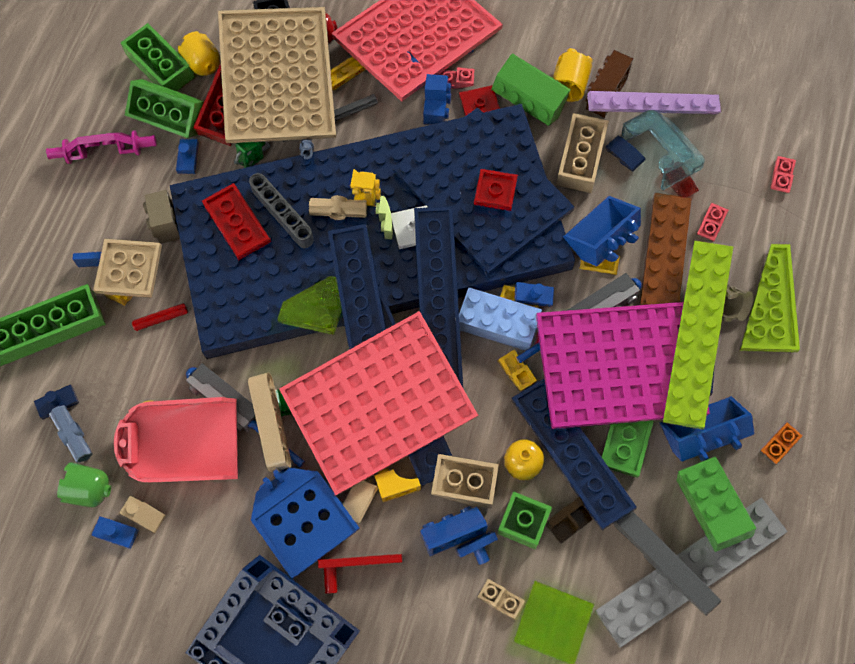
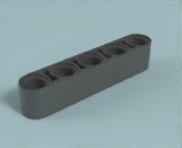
[249,173,314,248]

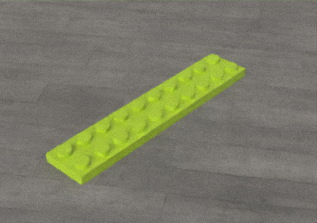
[663,241,734,430]

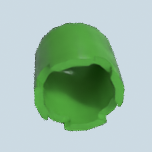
[57,462,111,507]

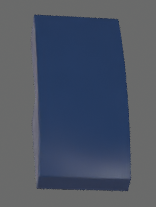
[605,135,646,171]

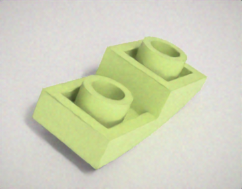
[376,196,393,239]

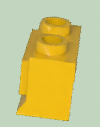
[350,169,381,207]

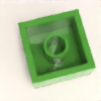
[497,491,552,550]

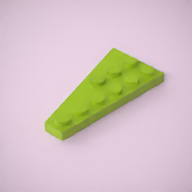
[739,244,800,352]

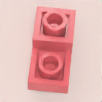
[439,67,475,89]
[771,156,796,193]
[697,203,728,242]

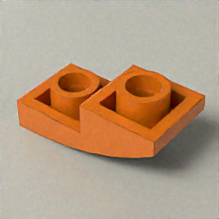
[760,422,803,464]

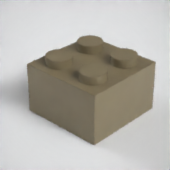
[143,190,180,244]

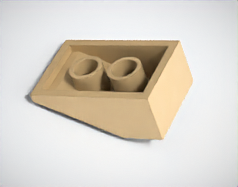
[431,454,499,509]

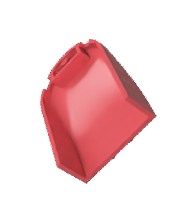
[114,397,238,482]

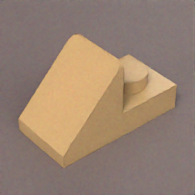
[119,496,166,533]

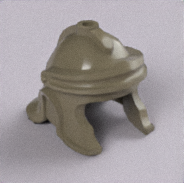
[722,284,753,322]

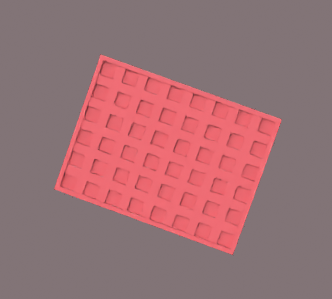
[279,311,478,495]

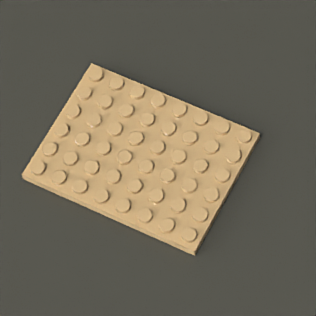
[218,7,336,143]

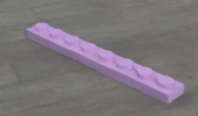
[587,91,721,114]

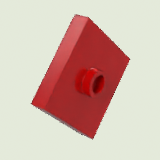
[459,85,500,116]
[474,169,518,211]

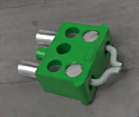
[233,141,270,168]

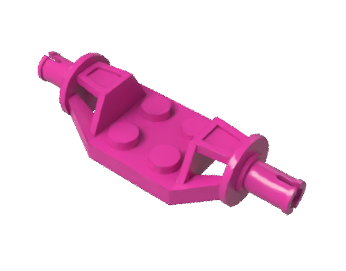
[46,130,157,164]

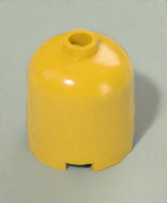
[178,31,221,76]

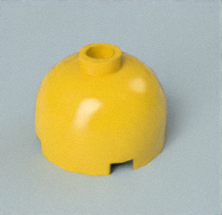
[504,439,544,481]

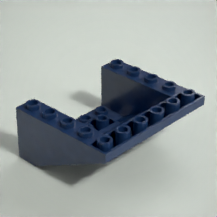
[185,555,360,664]

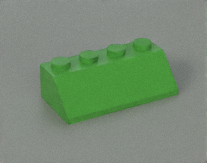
[491,53,571,126]

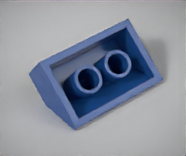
[420,506,488,556]

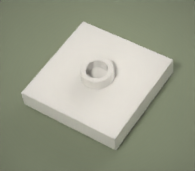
[391,205,427,249]

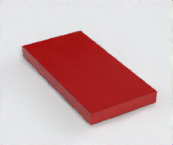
[201,183,271,260]

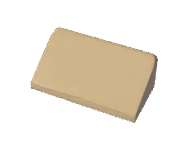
[343,480,378,523]

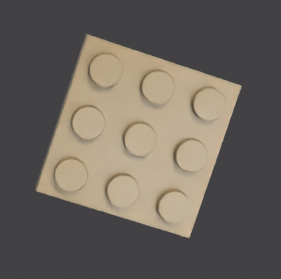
[93,239,162,298]

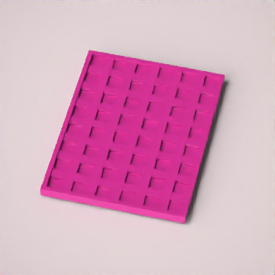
[536,302,710,429]

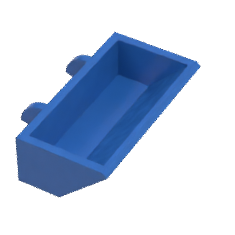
[563,196,641,267]
[660,396,755,462]

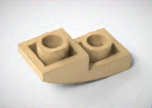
[478,579,526,621]

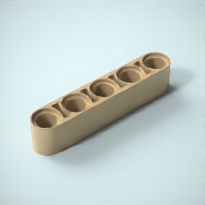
[248,372,291,473]

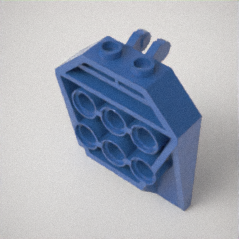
[251,468,360,579]

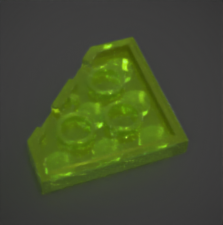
[277,276,342,335]

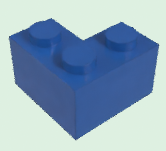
[423,74,451,125]

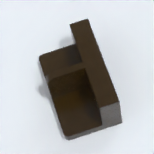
[546,497,592,544]

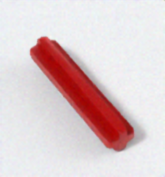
[132,303,188,331]

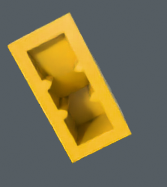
[374,469,421,502]

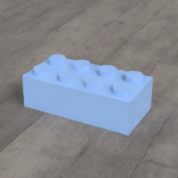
[459,287,542,351]

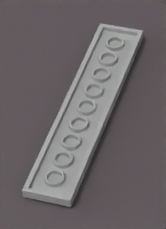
[595,497,788,648]

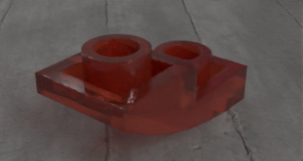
[661,162,699,198]

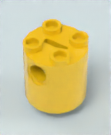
[553,48,593,102]

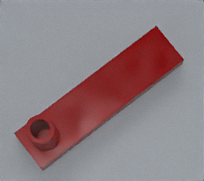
[318,554,403,594]

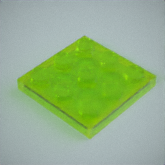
[513,581,594,664]

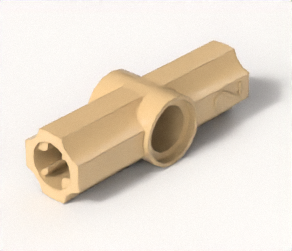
[309,196,367,220]

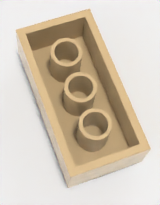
[556,113,609,193]

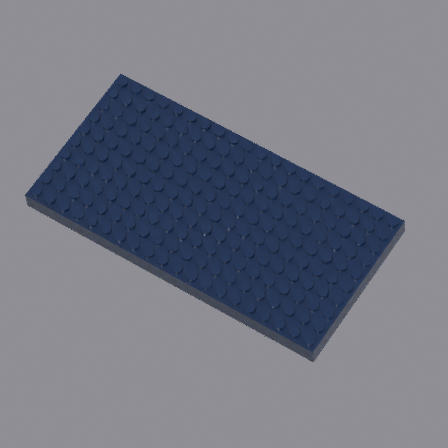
[170,104,575,359]

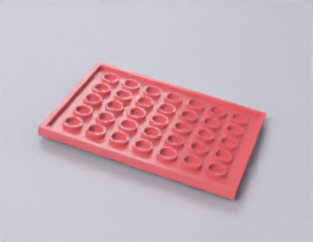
[332,0,503,102]

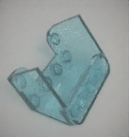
[621,110,705,191]

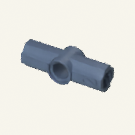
[49,405,93,463]

